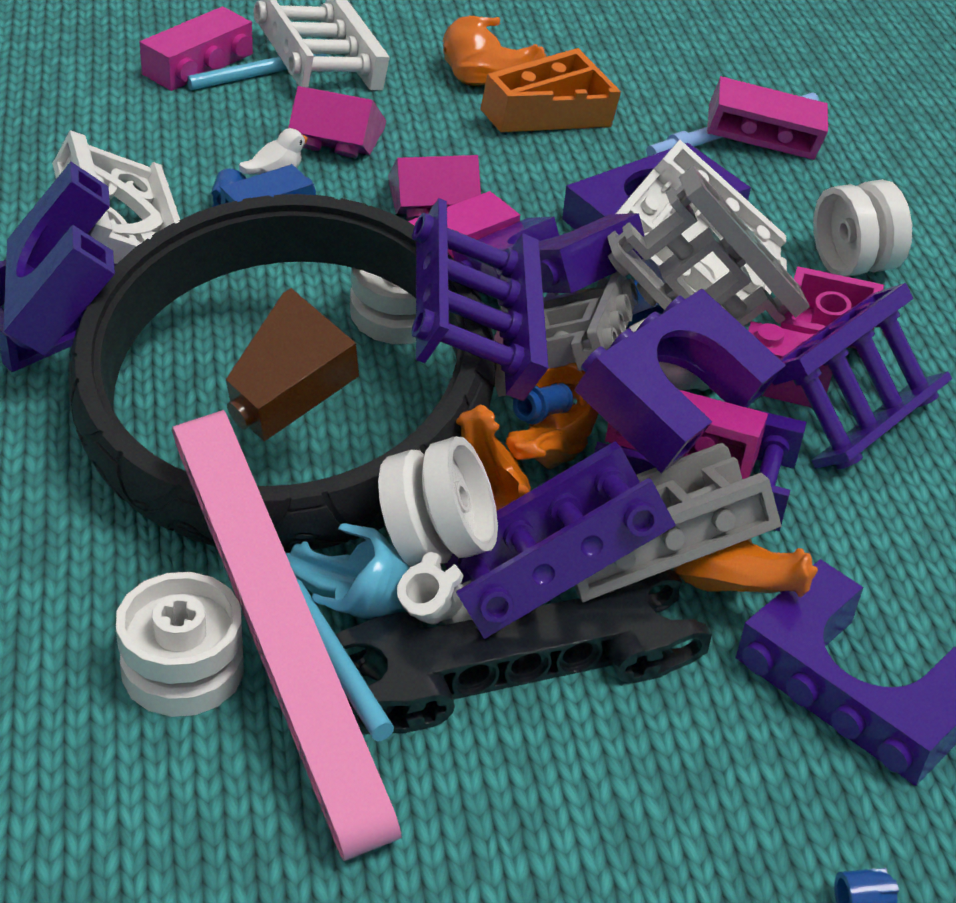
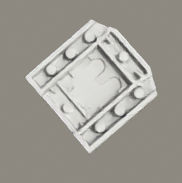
[615,140,787,309]

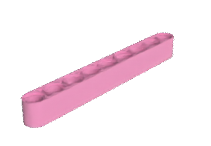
[172,410,402,862]

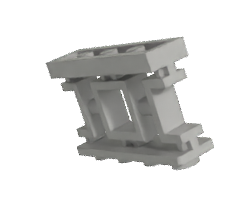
[607,165,810,326]
[493,271,638,397]
[574,443,782,602]

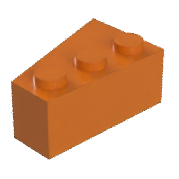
[480,48,621,132]

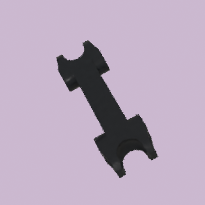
[335,569,712,734]

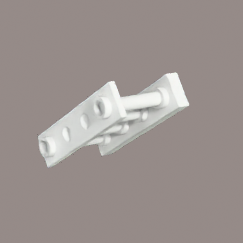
[254,0,390,90]

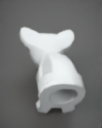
[397,552,472,625]

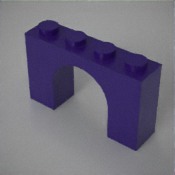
[562,143,751,230]
[3,161,115,356]
[452,213,645,293]
[574,289,786,473]
[736,559,956,786]

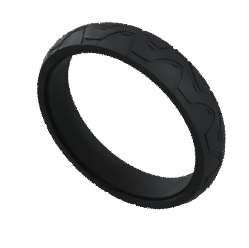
[68,194,497,553]

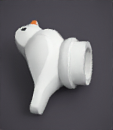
[239,128,308,175]

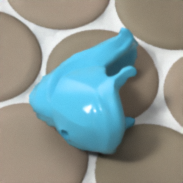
[286,523,410,619]

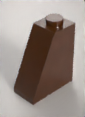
[226,288,359,442]

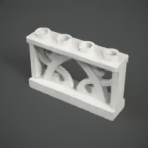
[52,130,180,264]

